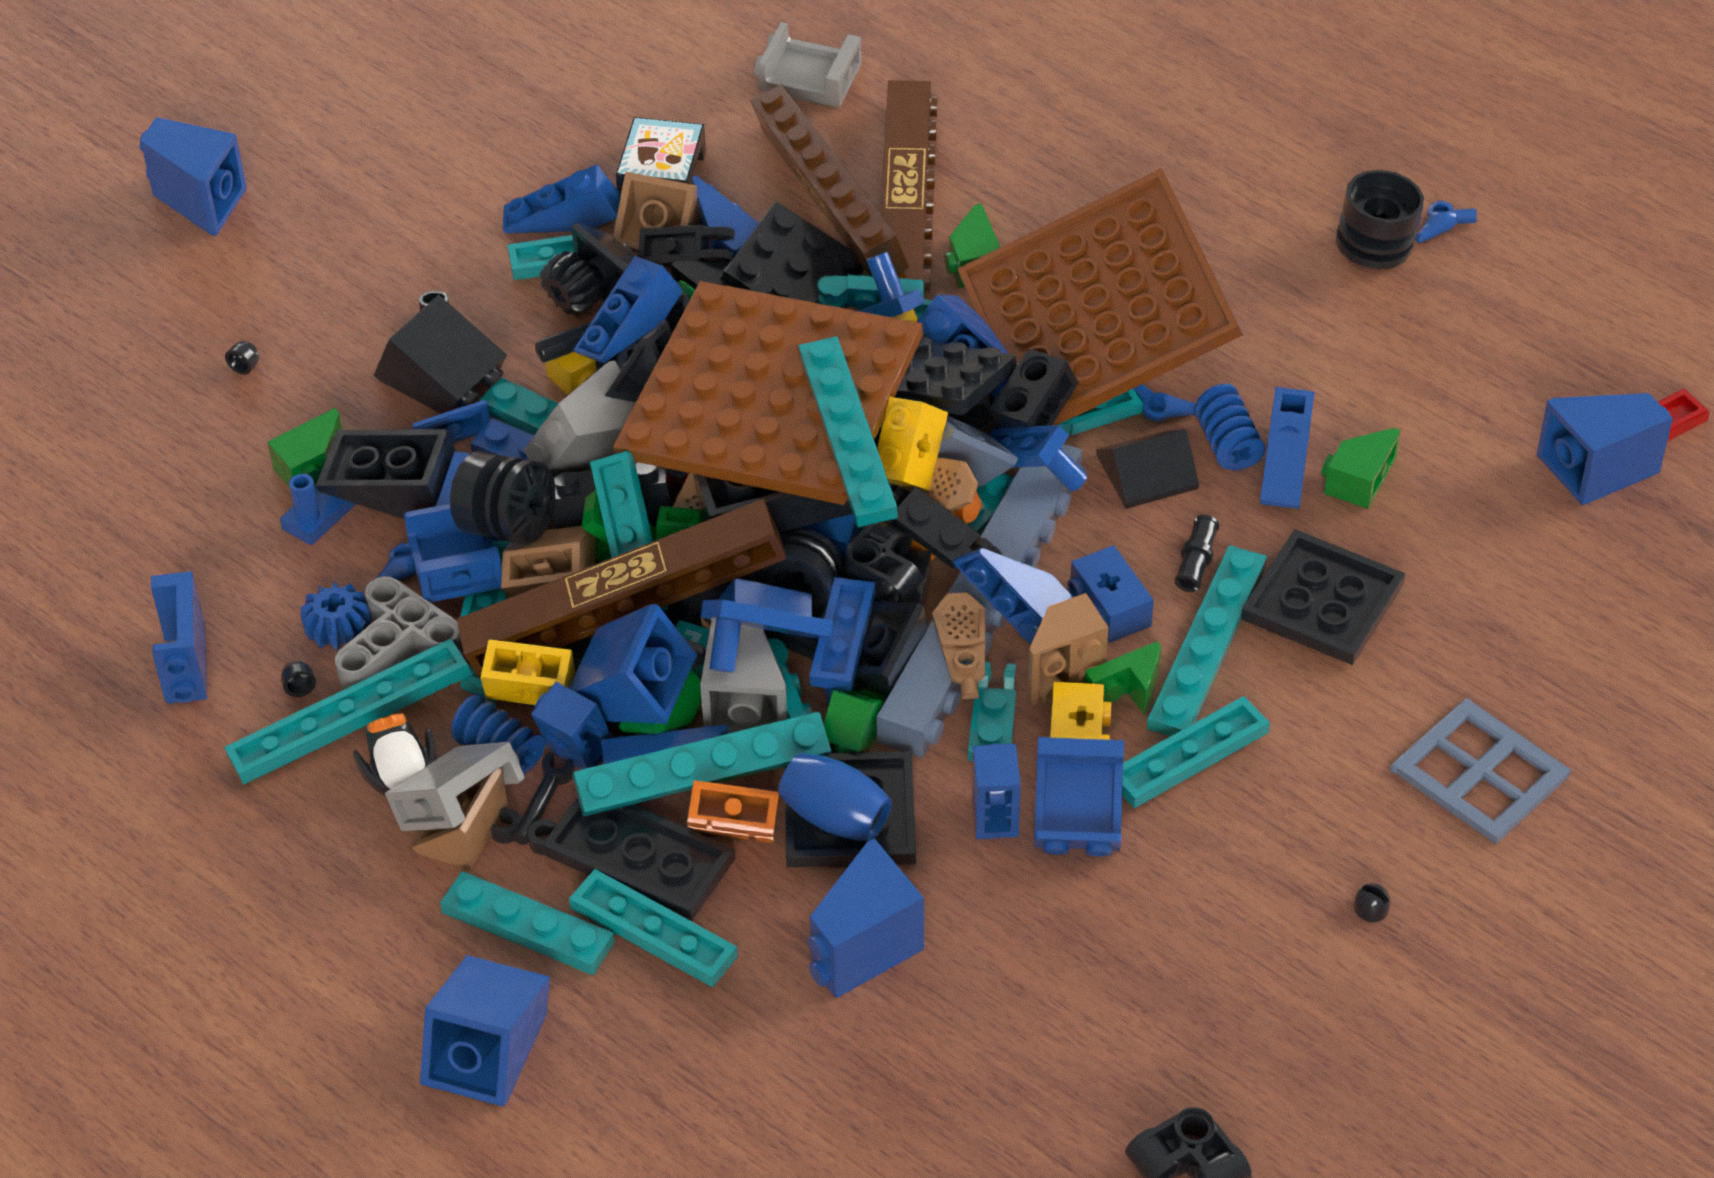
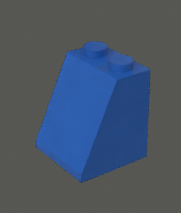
[140,117,247,236]
[1536,393,1673,506]
[569,604,697,724]
[807,838,924,998]
[420,955,550,1107]

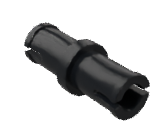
[1175,514,1220,592]

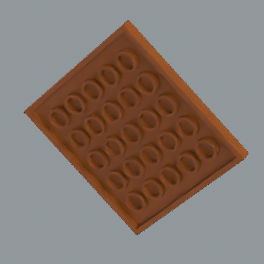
[958,168,1243,425]
[613,281,923,505]

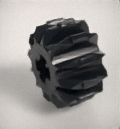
[540,251,603,317]

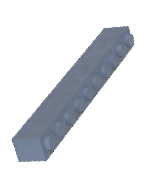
[877,444,1086,759]

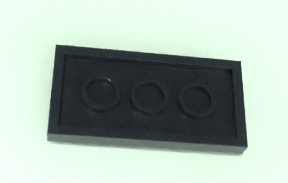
[542,797,735,921]

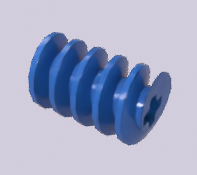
[1194,383,1265,471]
[451,694,546,775]

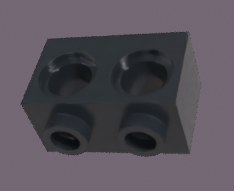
[989,349,1079,429]

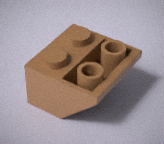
[501,526,596,598]
[1027,593,1108,707]

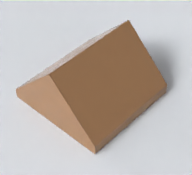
[613,172,700,249]
[411,768,508,871]

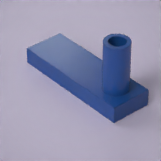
[856,251,924,317]
[989,425,1087,491]
[280,474,356,546]
[809,577,876,707]
[701,599,833,673]

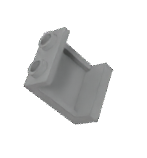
[755,22,862,108]
[385,742,525,831]

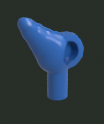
[1415,201,1477,243]
[1133,384,1196,423]
[375,543,416,581]

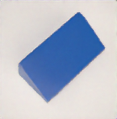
[411,400,490,443]
[719,578,812,617]

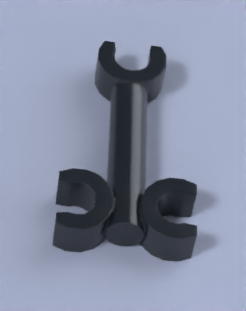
[491,753,575,855]

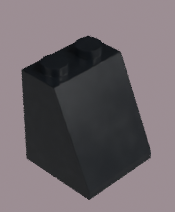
[373,295,507,414]

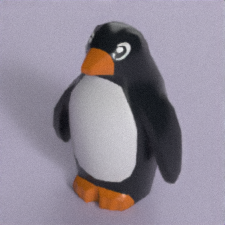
[353,713,437,799]

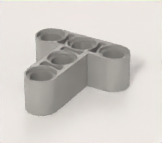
[335,577,464,691]

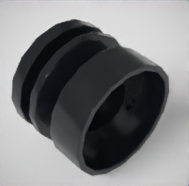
[1336,170,1424,269]
[450,451,556,545]
[747,528,844,619]

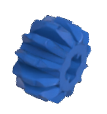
[300,581,371,651]

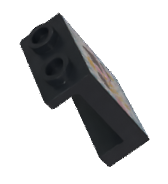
[616,117,706,198]

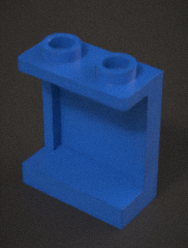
[404,504,502,602]
[151,571,207,703]
[1034,737,1124,857]

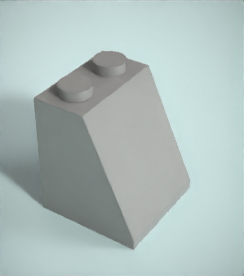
[524,361,636,476]
[700,620,787,734]

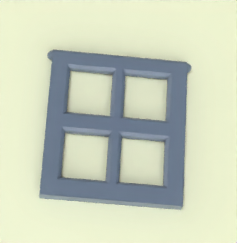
[1390,699,1571,844]

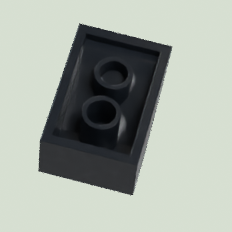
[316,429,456,519]

